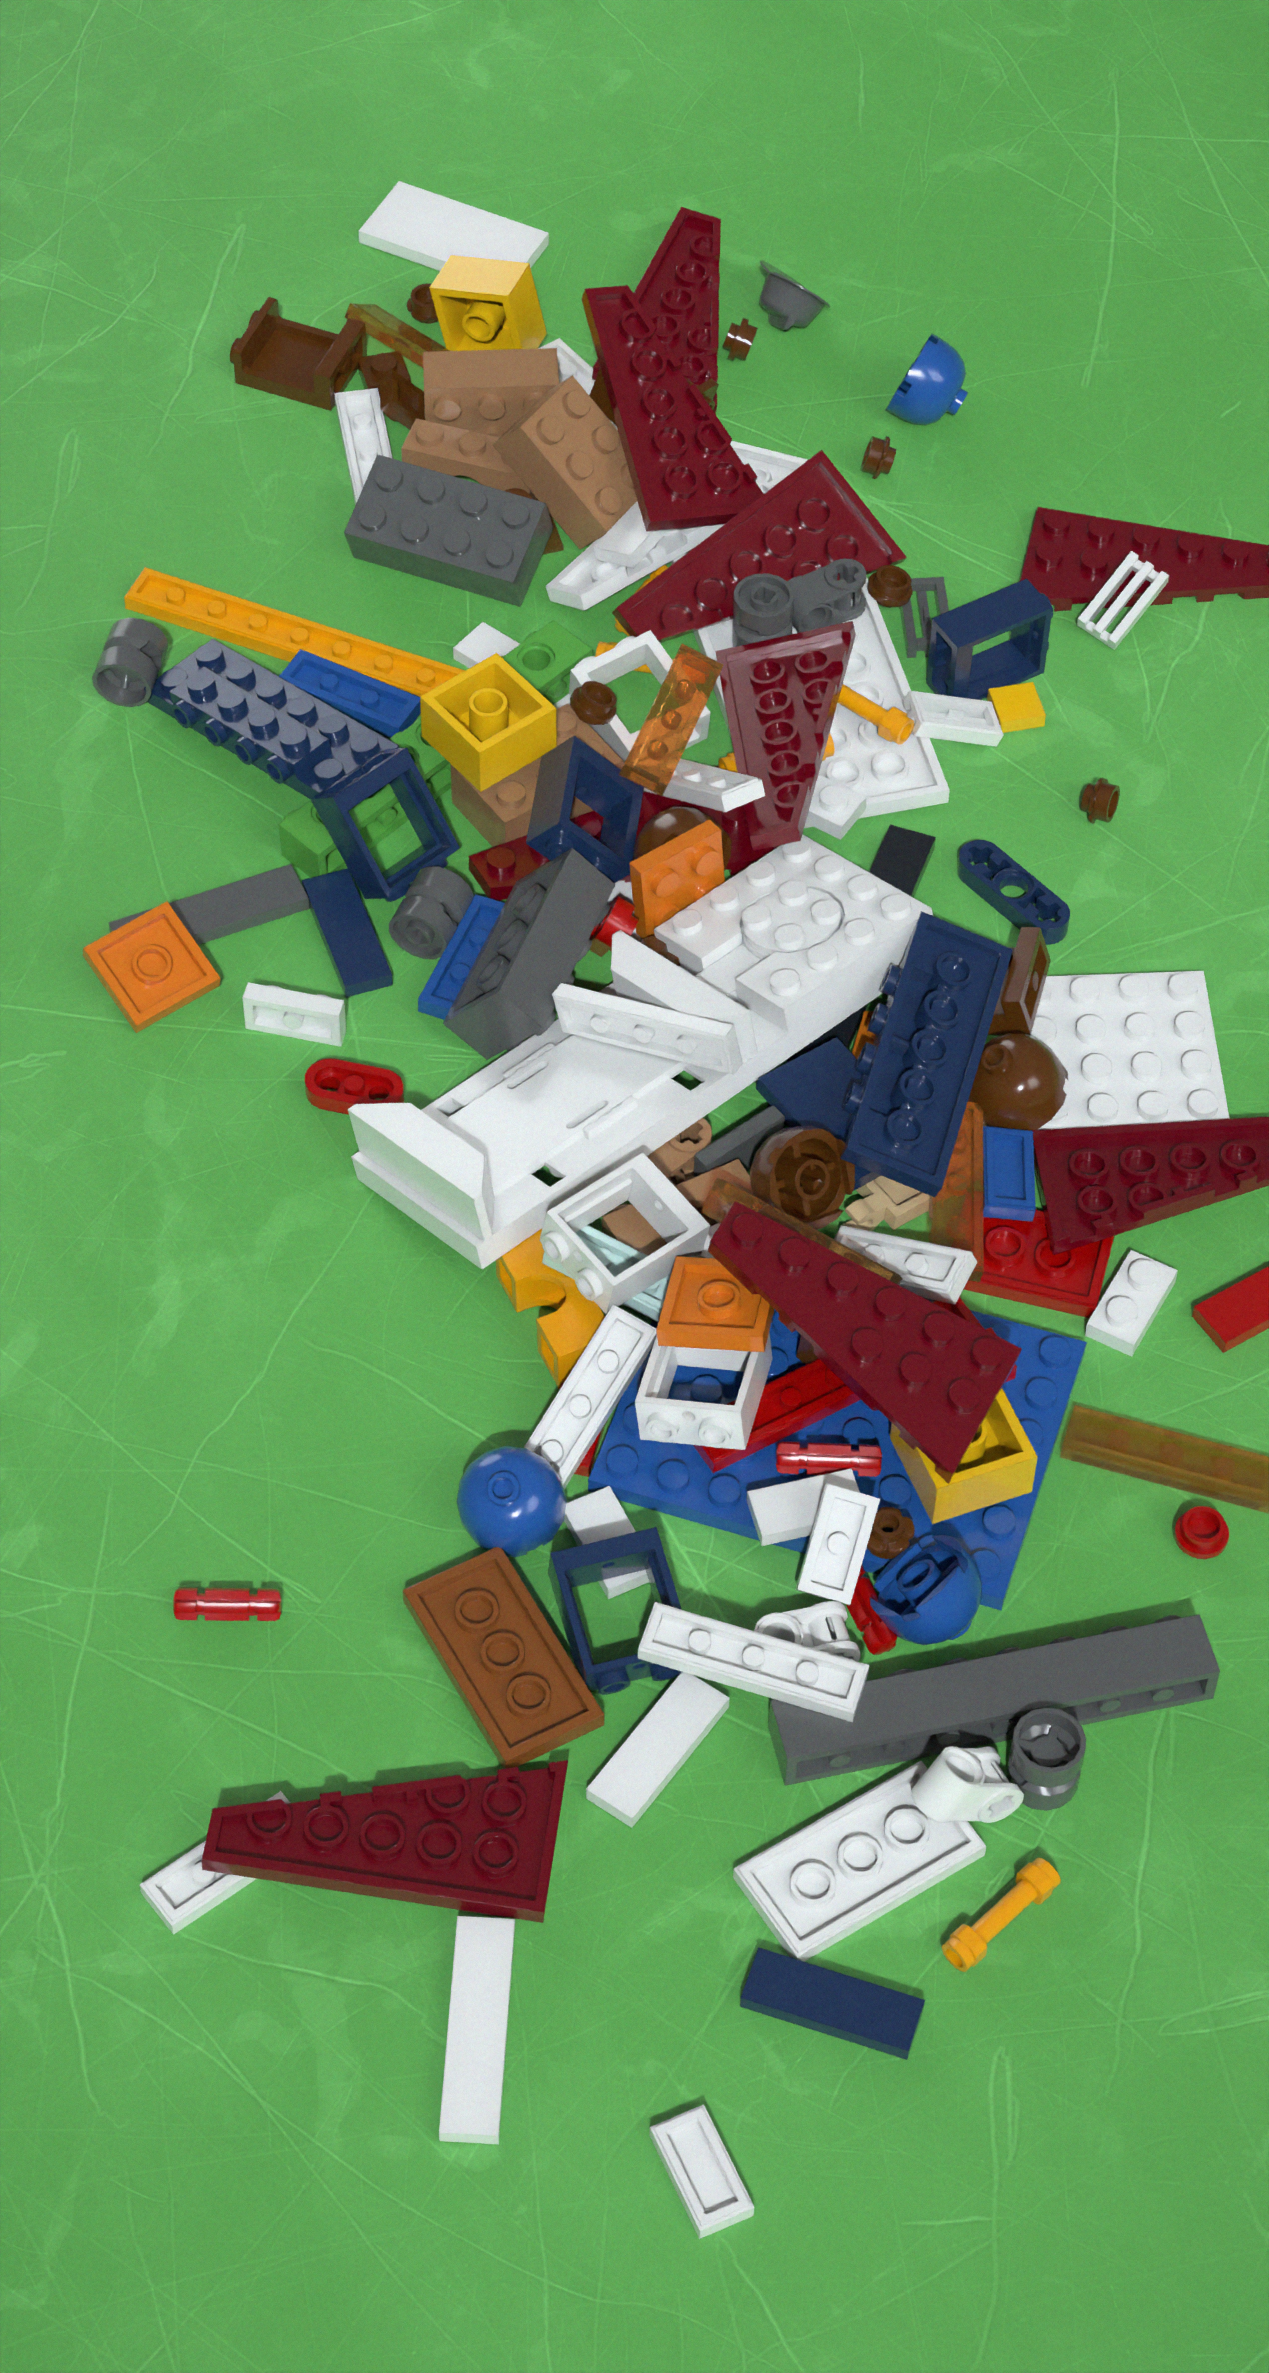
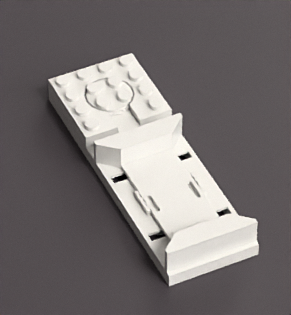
[348,834,933,1269]

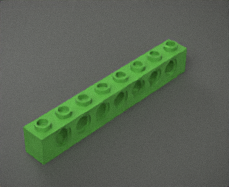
[278,620,593,878]

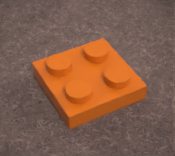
[629,819,725,939]
[83,901,221,1033]
[656,1256,775,1352]

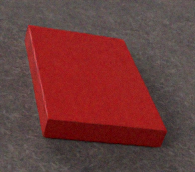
[951,1194,1115,1318]

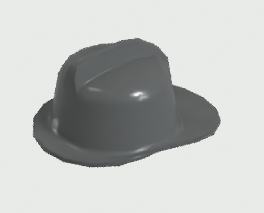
[759,260,830,330]

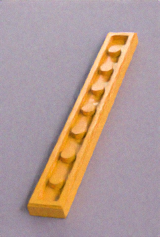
[124,567,465,697]

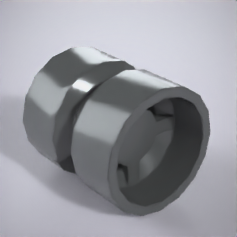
[732,573,794,647]
[92,618,168,707]
[389,866,473,959]
[1006,1708,1086,1811]

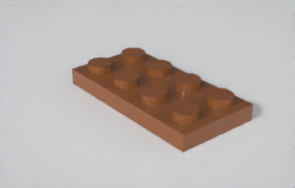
[403,1547,604,1769]

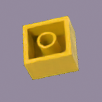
[429,255,547,351]
[420,653,557,792]
[890,1389,1038,1524]

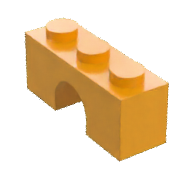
[495,1229,605,1389]

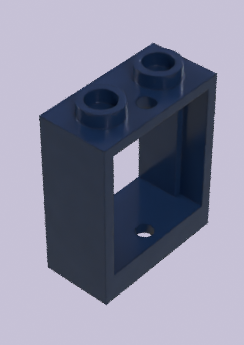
[926,578,1053,700]
[526,736,644,884]
[311,748,460,902]
[548,1527,682,1695]

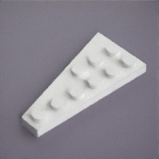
[546,441,808,611]

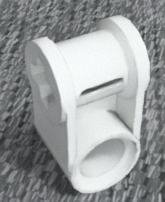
[754,1601,861,1662]
[912,1746,1024,1823]

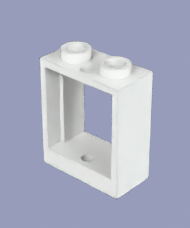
[569,630,711,770]
[539,1153,710,1314]
[635,1332,772,1450]

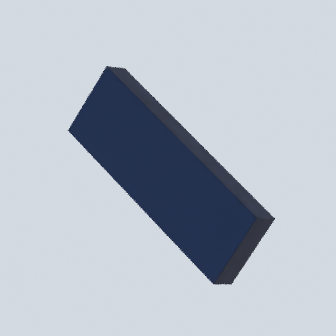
[302,868,393,998]
[740,1947,925,2060]

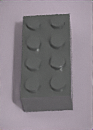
[344,454,553,607]
[443,848,615,1060]

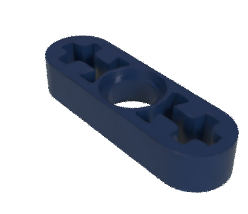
[957,840,1070,945]

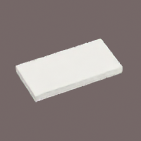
[359,181,549,271]
[733,1761,986,1962]

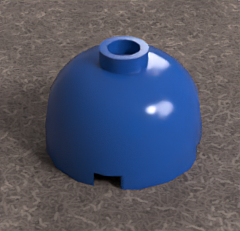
[886,333,968,425]
[457,1446,567,1557]
[870,1535,983,1645]

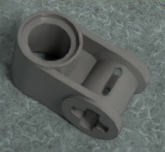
[787,559,866,633]

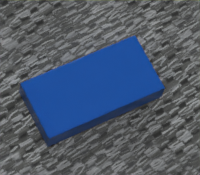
[980,1126,1036,1222]

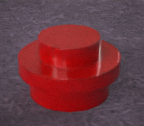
[1174,1506,1229,1559]

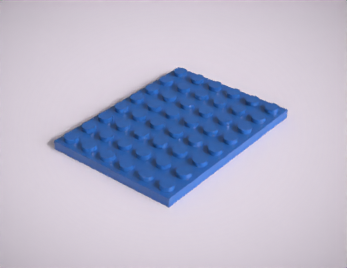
[588,1298,1087,1611]

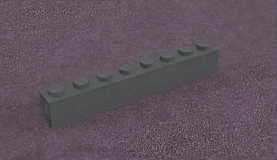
[768,1614,1220,1786]

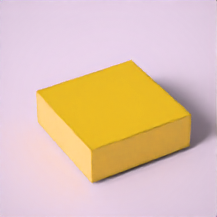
[987,682,1046,733]

